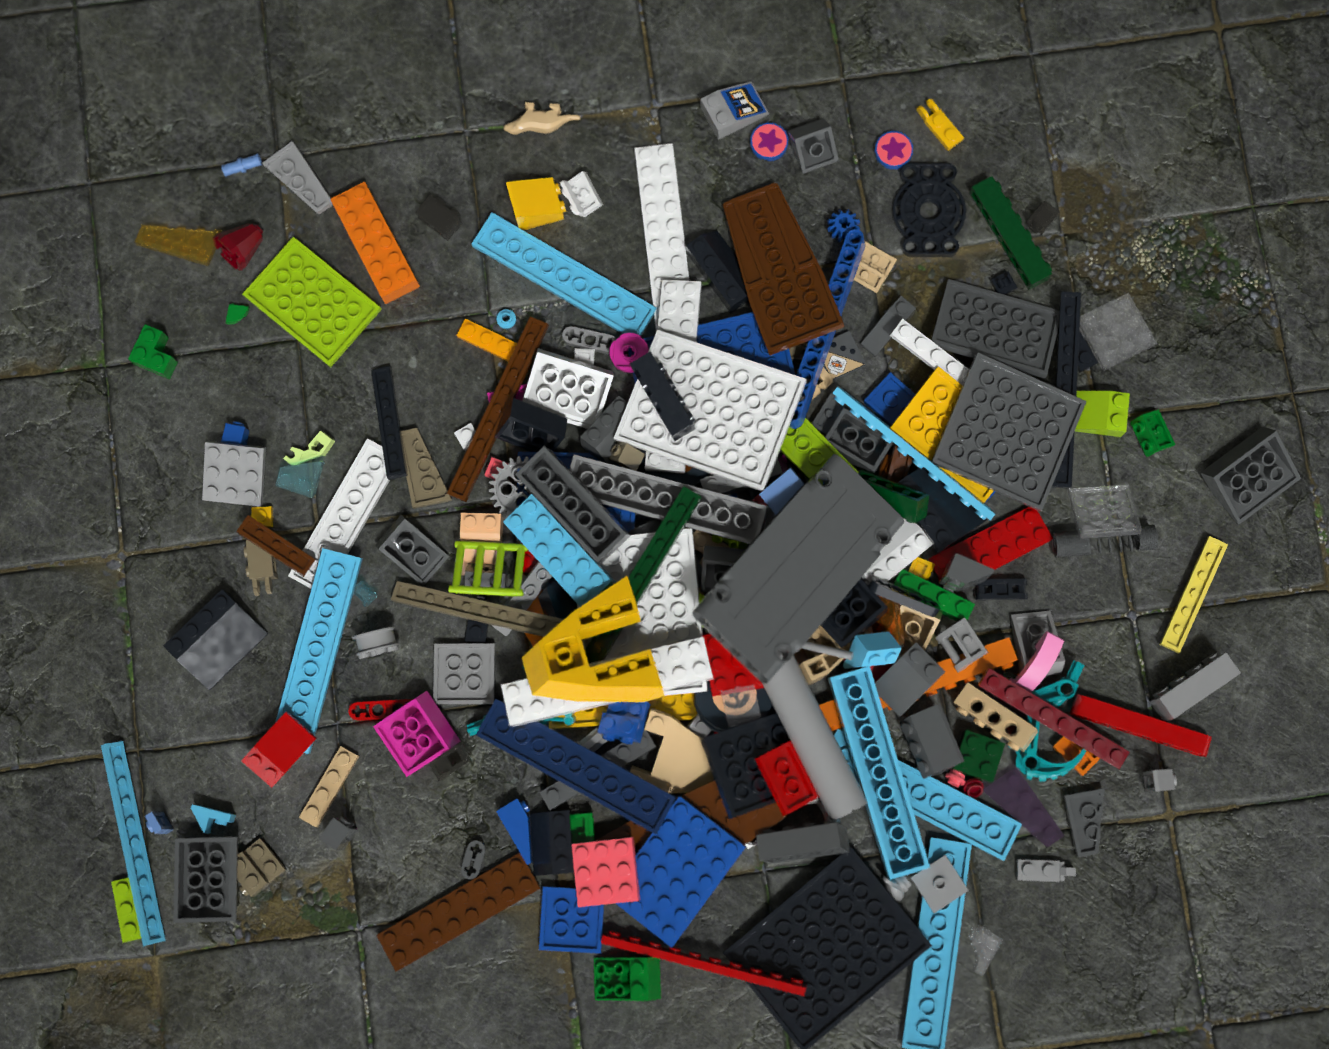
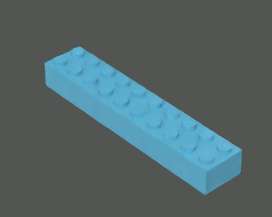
[828,666,930,880]

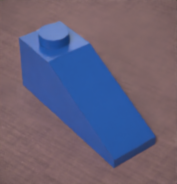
[496,798,533,865]

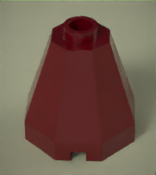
[213,223,263,271]

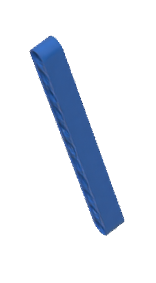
[789,229,865,429]

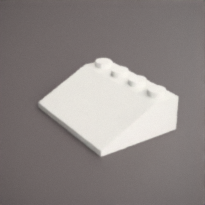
[522,348,614,429]
[861,519,933,586]

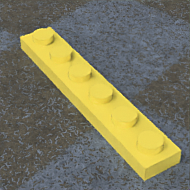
[1159,536,1228,653]

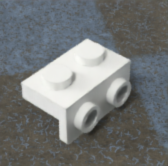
[560,171,603,217]

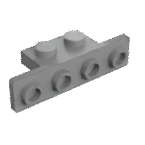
[491,561,552,636]

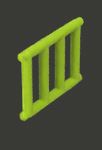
[448,541,528,596]

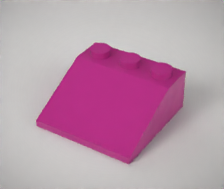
[373,691,460,777]

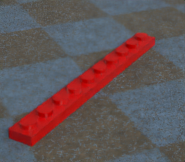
[601,931,807,996]

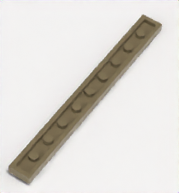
[391,581,564,637]

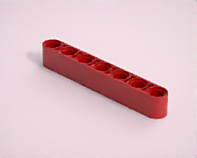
[1070,694,1212,757]

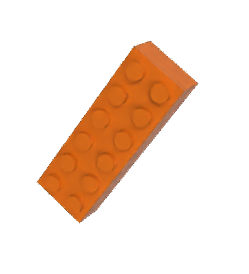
[330,182,420,304]

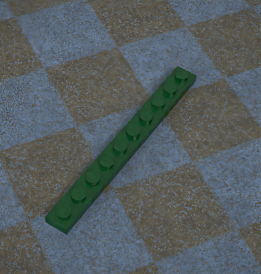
[585,486,702,664]

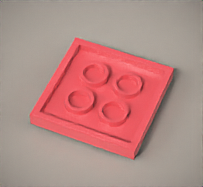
[572,837,640,907]

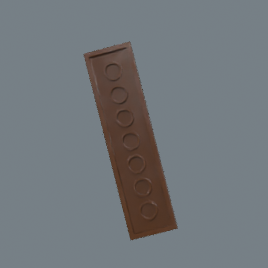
[376,853,541,972]

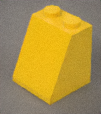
[506,177,566,230]

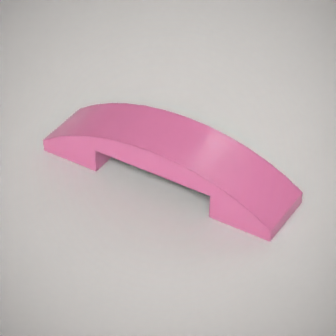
[1010,631,1064,693]

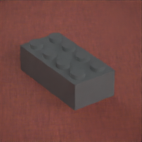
[756,820,850,864]

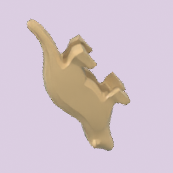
[504,103,580,135]

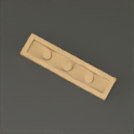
[299,746,359,828]

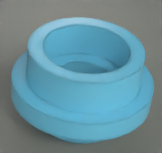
[497,309,516,329]

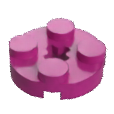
[609,333,649,373]

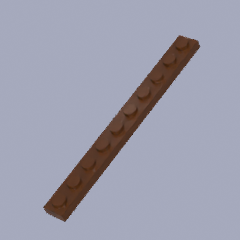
[447,317,549,502]

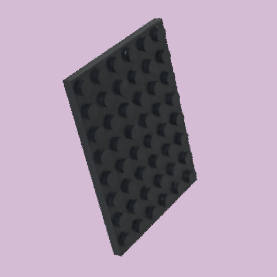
[723,846,932,1049]

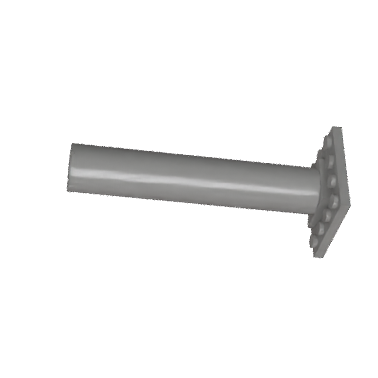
[703,627,868,820]

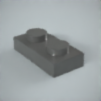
[812,392,847,436]

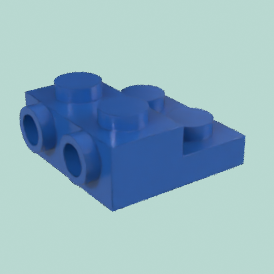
[598,701,650,745]

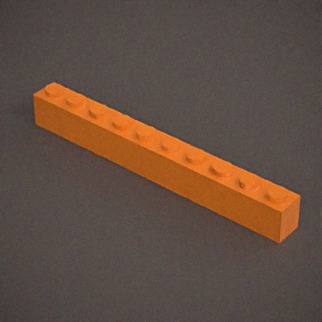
[819,637,1018,731]

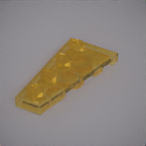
[134,225,222,266]

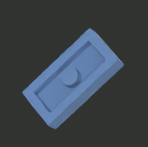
[145,812,174,834]

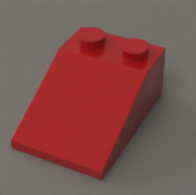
[241,711,317,788]

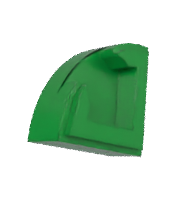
[226,304,250,325]

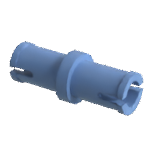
[221,154,262,177]

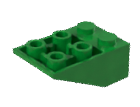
[594,956,661,1001]

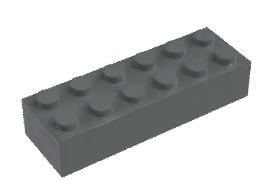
[515,446,631,563]

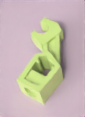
[283,431,335,466]

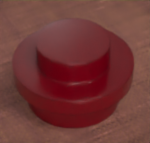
[963,778,984,798]

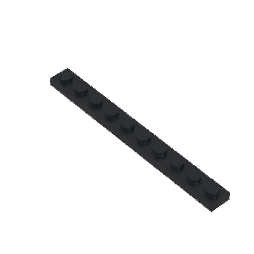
[1051,291,1081,489]

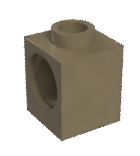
[609,442,645,471]

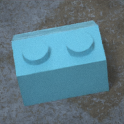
[843,632,902,669]

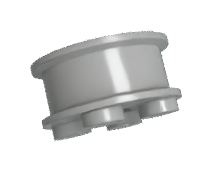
[352,626,400,659]

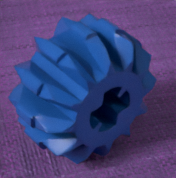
[827,209,860,243]

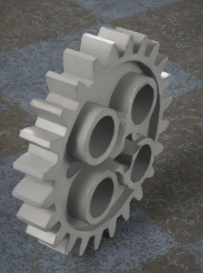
[489,456,534,517]

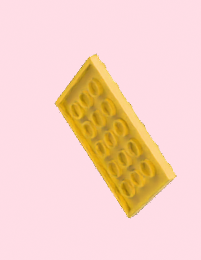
[890,366,993,503]

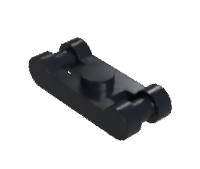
[975,579,1028,601]

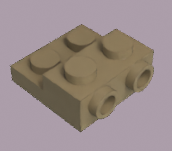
[237,838,287,897]

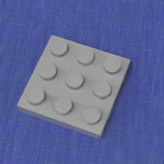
[202,441,266,507]
[433,643,495,705]

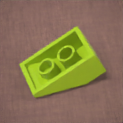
[1075,391,1130,437]

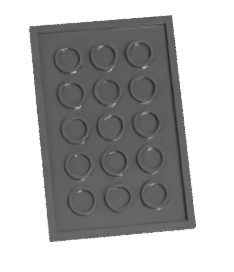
[931,279,1059,378]

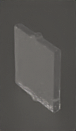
[721,685,761,727]

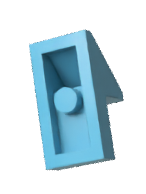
[191,804,236,834]

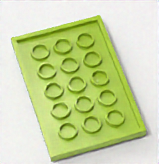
[242,237,382,368]

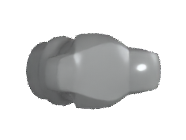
[882,876,911,903]

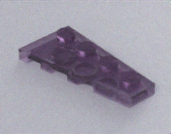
[983,767,1064,847]

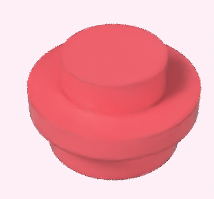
[945,770,965,787]

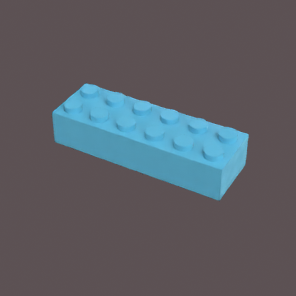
[503,494,617,607]

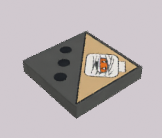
[815,331,866,382]

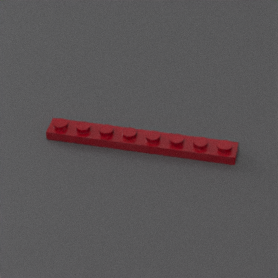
[978,668,1130,770]

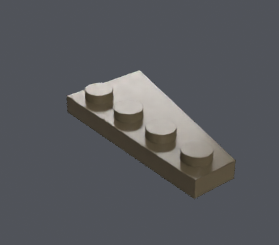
[401,428,452,509]

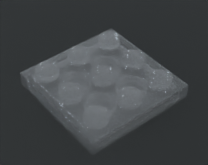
[1080,293,1157,371]
[1068,484,1142,539]

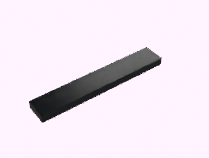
[371,365,408,480]

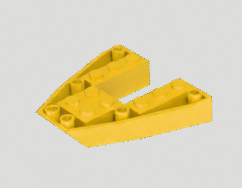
[522,576,664,702]

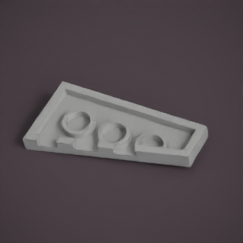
[262,141,333,215]

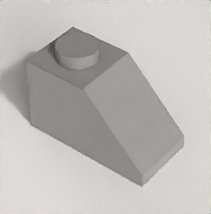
[1143,769,1177,793]

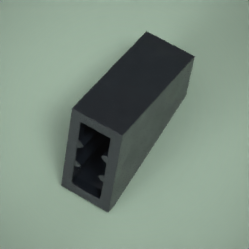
[538,581,578,619]

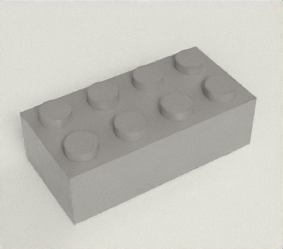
[1149,652,1241,721]

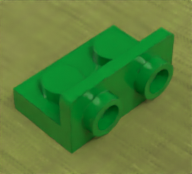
[1130,409,1175,457]

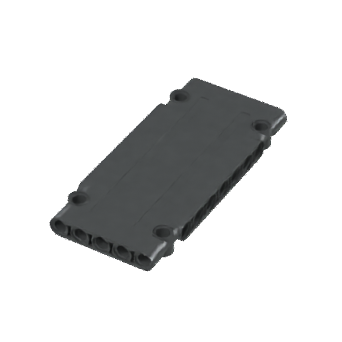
[692,454,904,684]

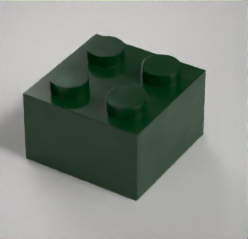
[950,730,1006,783]

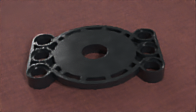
[892,163,966,257]

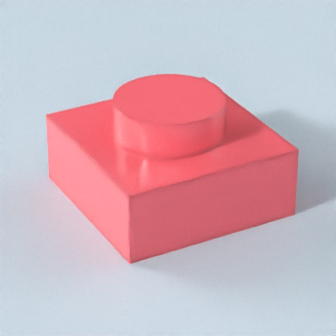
[485,457,509,480]

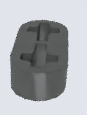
[461,840,486,879]

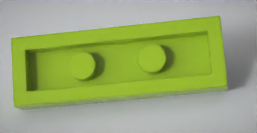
[111,878,141,943]

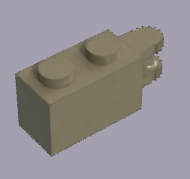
[244,540,278,596]

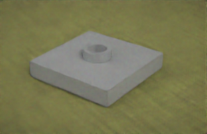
[910,855,969,913]

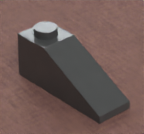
[860,296,916,357]

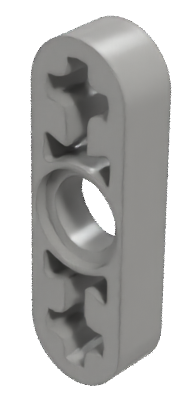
[562,326,617,354]

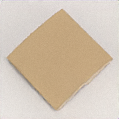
[844,241,897,293]

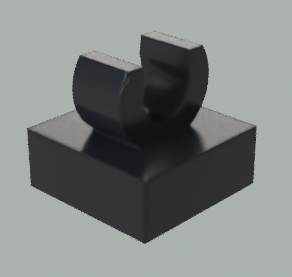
[990,271,1018,295]

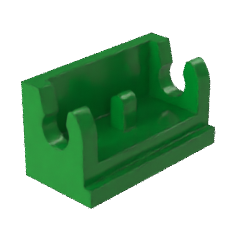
[571,813,595,844]

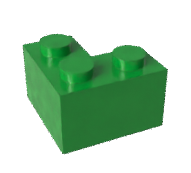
[128,324,178,380]

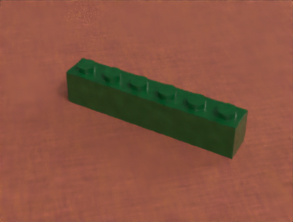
[969,176,1052,291]

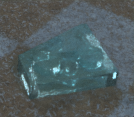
[275,460,324,498]

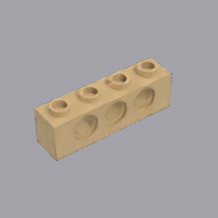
[954,683,1038,752]

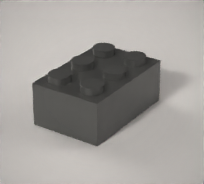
[825,408,893,474]

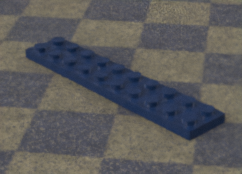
[476,699,676,835]

